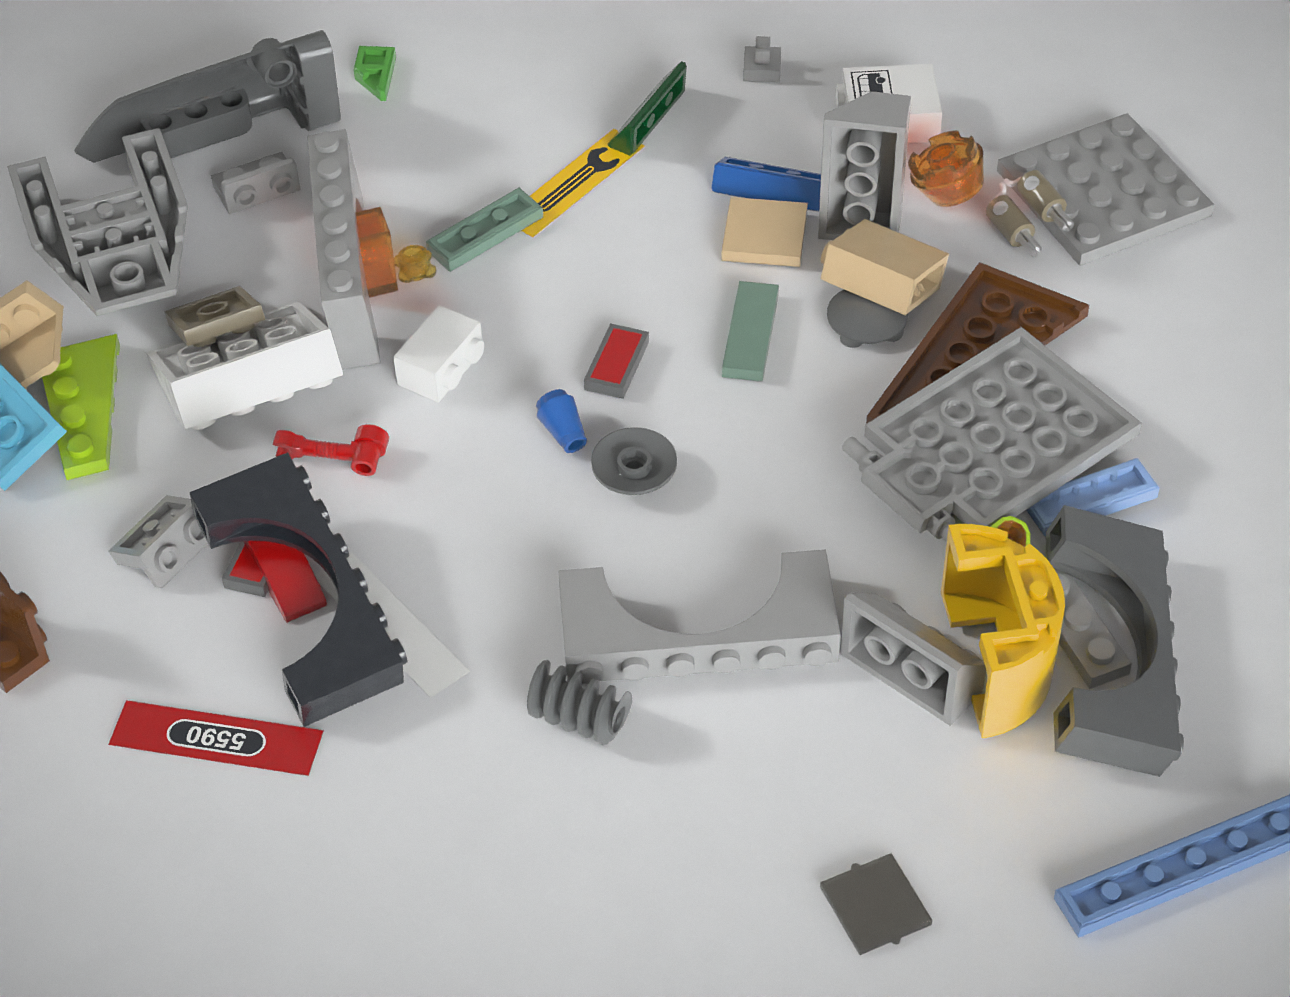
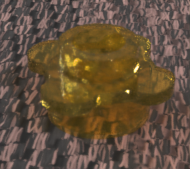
[393,245,437,283]

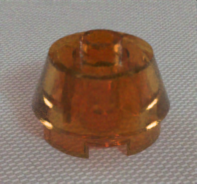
[908,130,984,207]

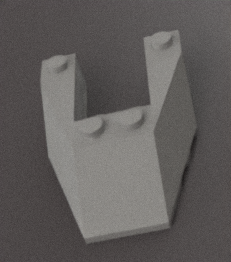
[7,128,188,316]

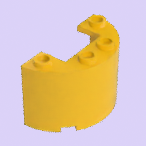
[941,524,1065,738]

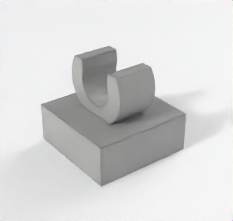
[743,36,781,82]

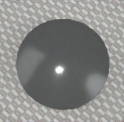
[827,289,908,348]

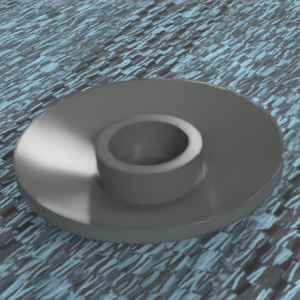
[591,427,677,495]

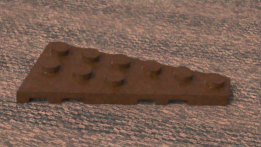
[866,262,1090,424]

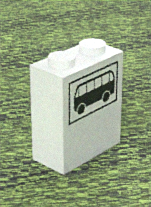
[836,64,942,143]

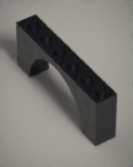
[189,452,408,727]

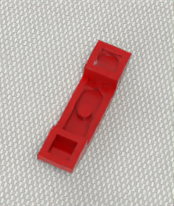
[244,541,327,623]

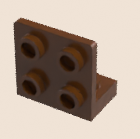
[0,572,50,693]

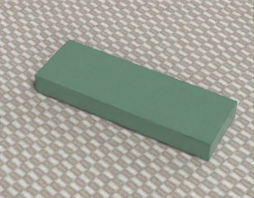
[426,187,544,272]
[722,281,779,381]

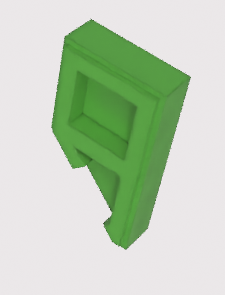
[353,46,396,101]

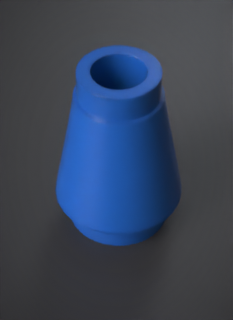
[536,389,587,453]

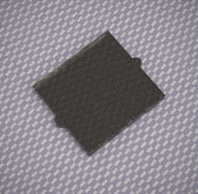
[820,853,932,955]

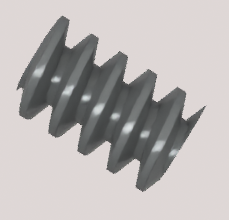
[527,660,632,745]

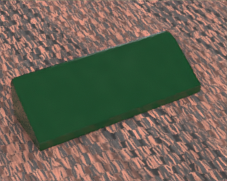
[608,61,687,156]

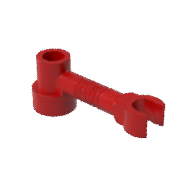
[272,424,390,476]

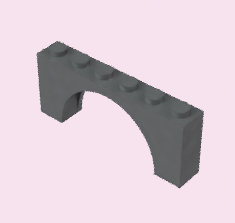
[1046,505,1184,777]

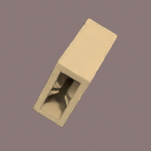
[820,219,949,315]

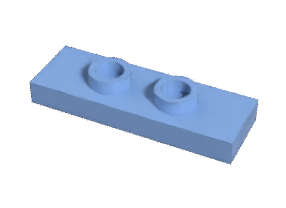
[1027,458,1159,537]

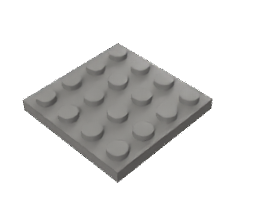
[997,113,1214,266]

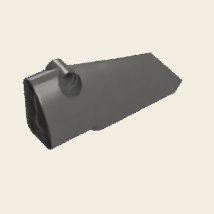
[74,30,341,163]

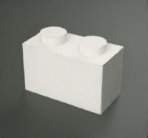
[393,305,484,403]

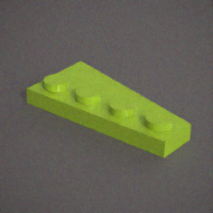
[42,334,120,480]

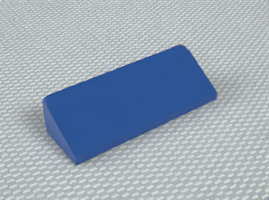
[711,156,821,211]

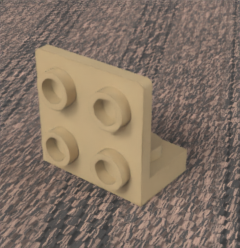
[0,280,64,389]

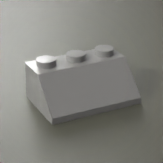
[841,593,986,726]

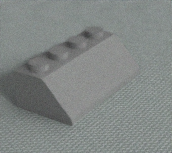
[818,92,911,240]

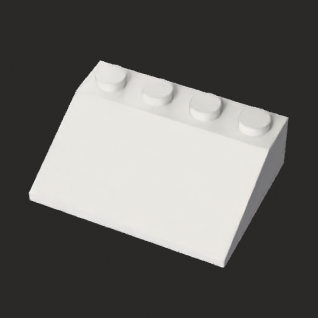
[146,301,343,430]

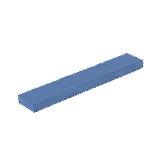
[1054,794,1290,938]

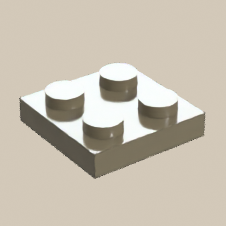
[164,286,265,347]

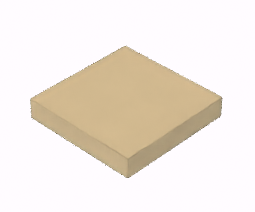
[721,197,808,267]

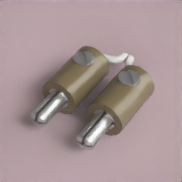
[986,170,1074,257]

